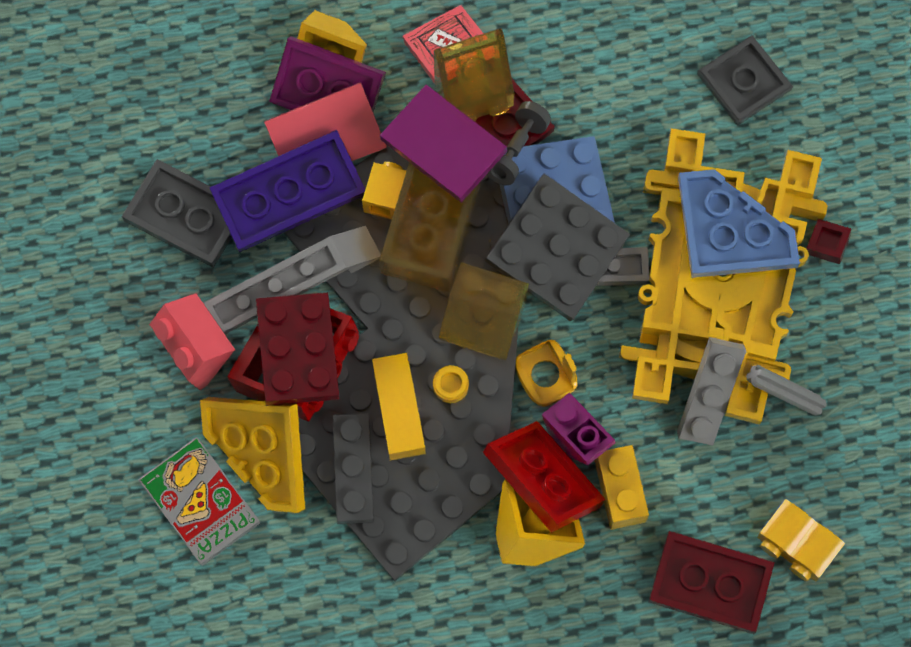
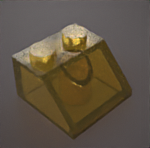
[439,262,529,361]

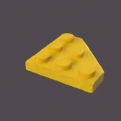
[200,397,305,513]

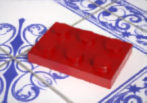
[483,421,606,533]

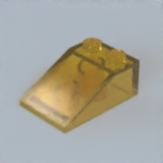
[434,28,514,122]

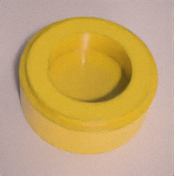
[433,365,469,403]

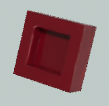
[807,219,852,264]

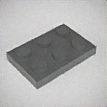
[122,159,232,268]

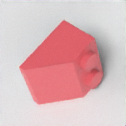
[149,293,235,390]

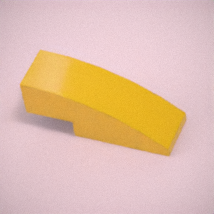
[372,353,426,460]

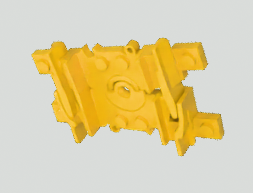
[619,128,827,425]

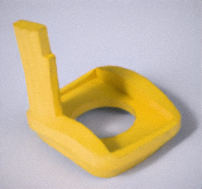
[515,340,578,407]

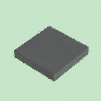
[697,35,793,126]

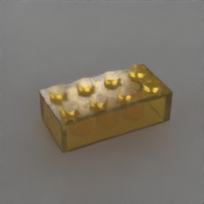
[379,162,482,292]

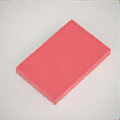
[264,82,387,161]

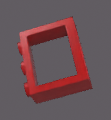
[227,308,359,422]

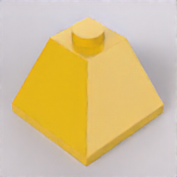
[297,10,367,63]
[495,479,585,566]

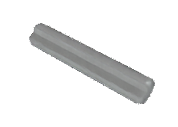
[746,365,827,416]

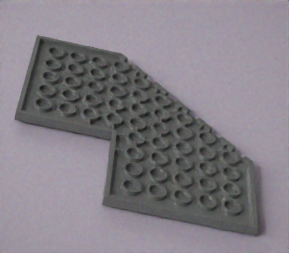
[284,144,522,581]

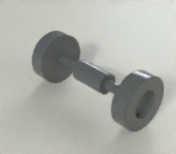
[487,101,551,185]

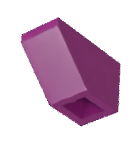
[542,393,616,465]

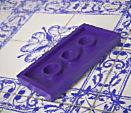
[210,130,365,253]

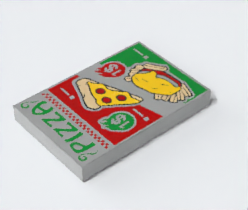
[138,437,261,566]

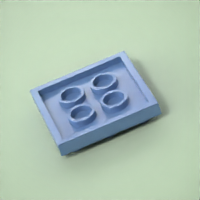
[499,136,615,224]

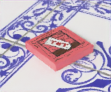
[403,5,495,85]

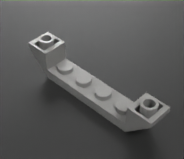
[203,226,382,334]

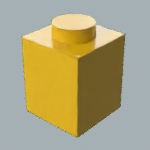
[362,162,408,221]

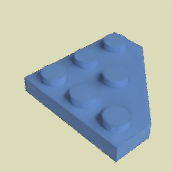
[678,169,800,278]

